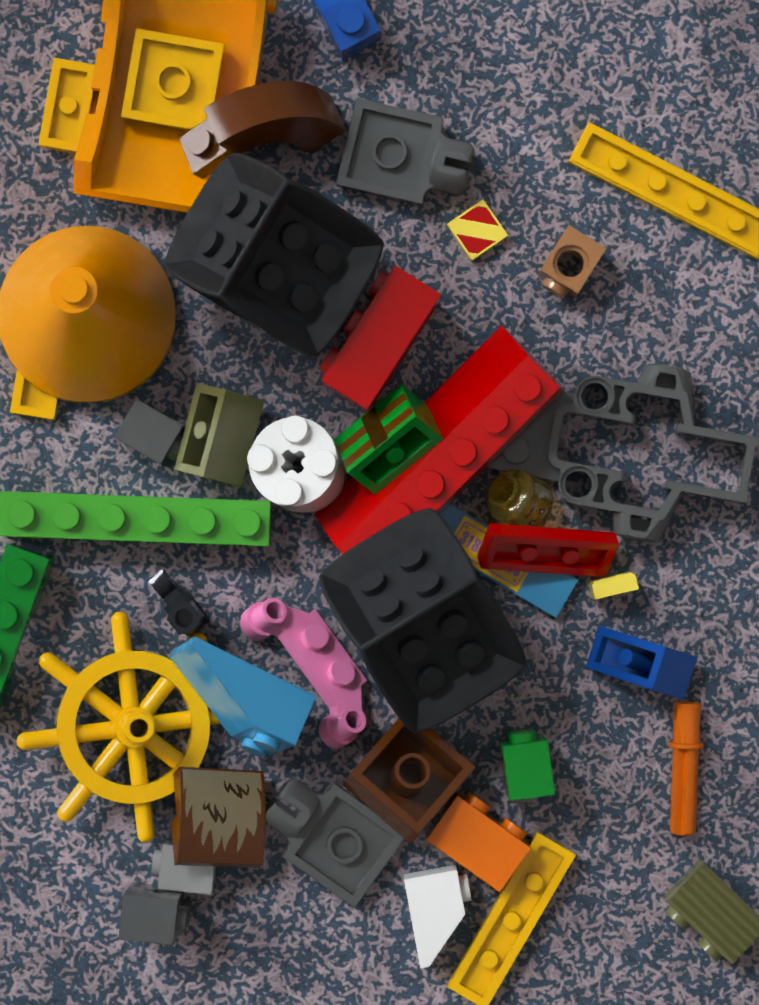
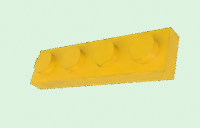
[447,830,576,1005]

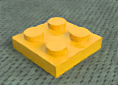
[121,28,225,130]

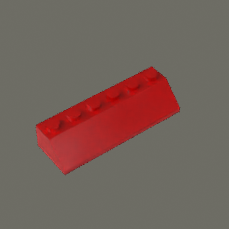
[314,325,565,554]

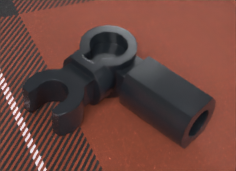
[148,569,211,638]

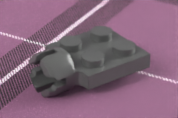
[336,98,475,207]
[266,778,404,908]

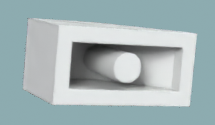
[404,865,472,968]

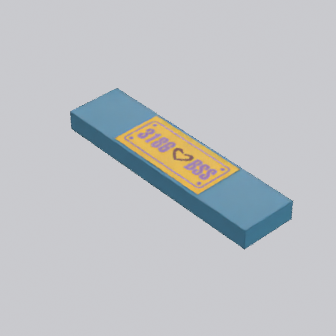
[440,504,578,618]

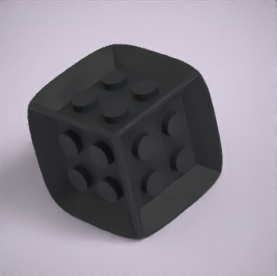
[164,153,384,356]
[319,508,527,733]

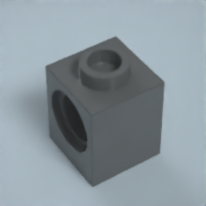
[114,399,185,466]

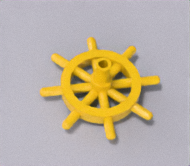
[16,611,221,843]

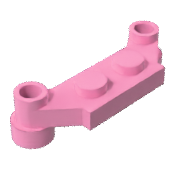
[240,598,367,749]

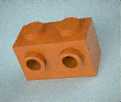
[425,791,531,892]

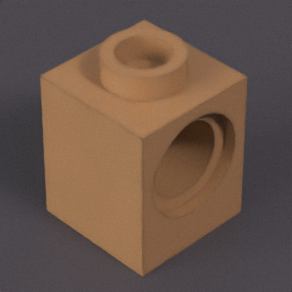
[538,225,607,299]

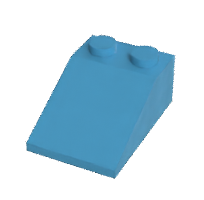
[169,637,316,758]

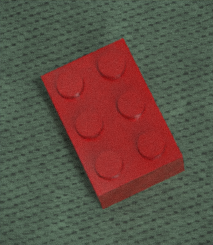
[319,265,441,413]

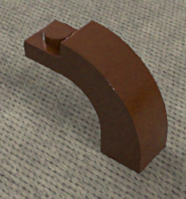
[179,81,346,179]

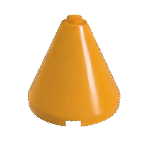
[0,226,176,403]

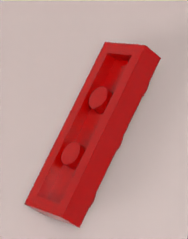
[477,523,619,577]

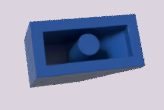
[586,625,698,700]

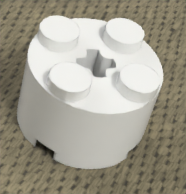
[247,416,345,513]

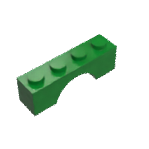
[0,544,56,711]

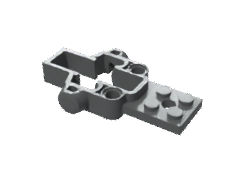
[486,363,759,543]

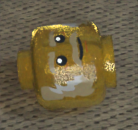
[487,469,554,527]

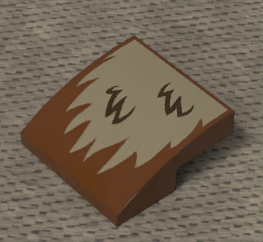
[171,767,266,868]

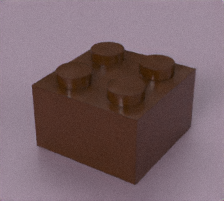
[343,718,476,844]

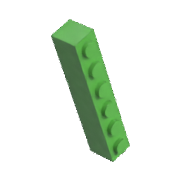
[0,491,273,546]

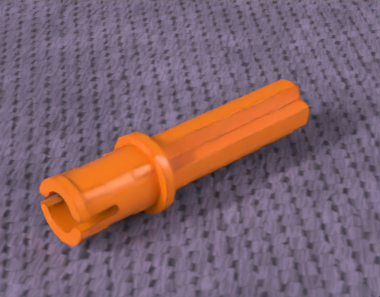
[668,701,704,836]

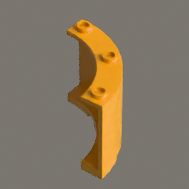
[73,0,278,213]

